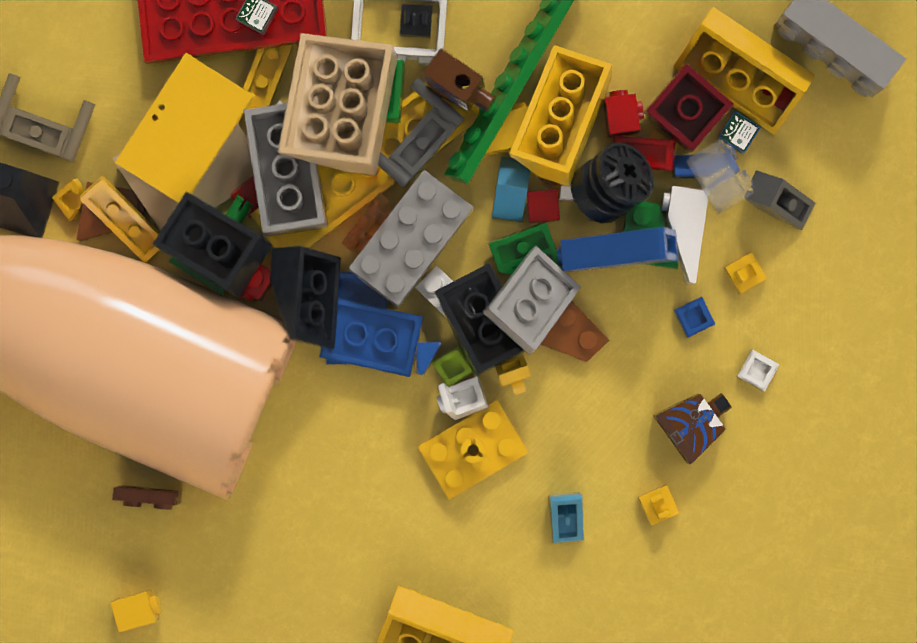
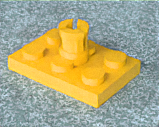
[418,400,529,500]

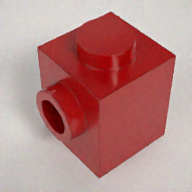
[603,90,644,138]
[241,264,272,302]

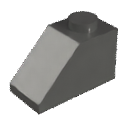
[742,170,815,230]

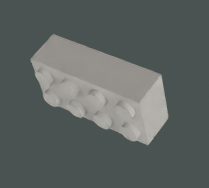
[774,0,906,98]
[244,103,328,237]
[349,170,473,308]

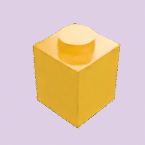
[110,589,162,632]

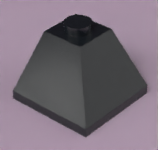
[0,163,60,238]

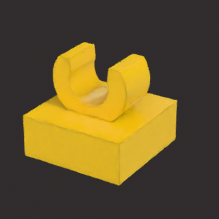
[724,252,767,294]
[495,356,531,395]
[638,485,679,526]

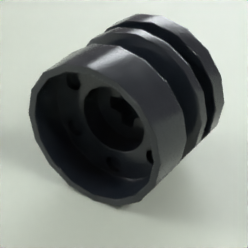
[571,143,654,224]

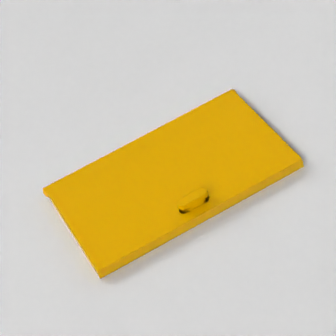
[115,53,255,203]

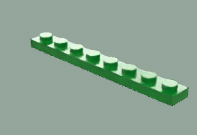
[444,0,574,184]

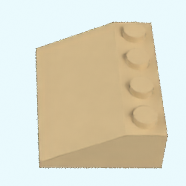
[278,33,398,176]
[112,123,254,230]

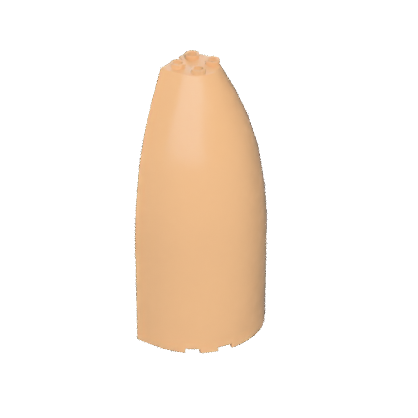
[0,235,297,500]

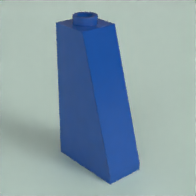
[557,227,679,272]

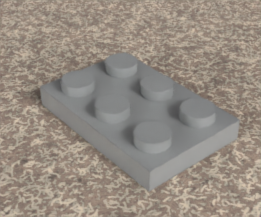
[484,246,581,354]

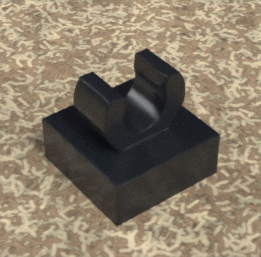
[400,4,432,38]

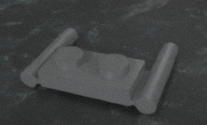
[378,78,465,188]

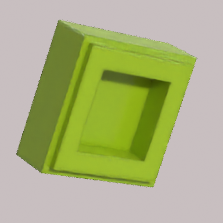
[432,346,473,387]

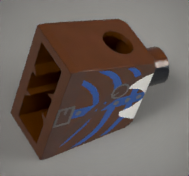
[423,48,496,113]
[653,393,732,464]

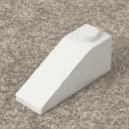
[661,186,709,284]

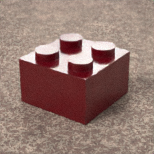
[644,64,733,153]

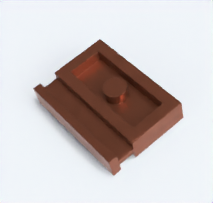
[112,485,182,510]

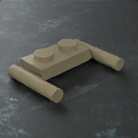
[0,73,95,162]

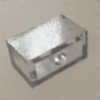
[686,139,754,214]

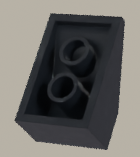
[152,191,272,298]
[270,246,341,349]
[434,263,525,377]

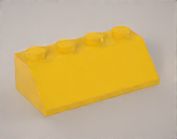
[673,7,816,135]
[510,45,612,187]
[376,586,514,643]

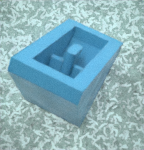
[492,157,530,222]
[549,492,584,543]

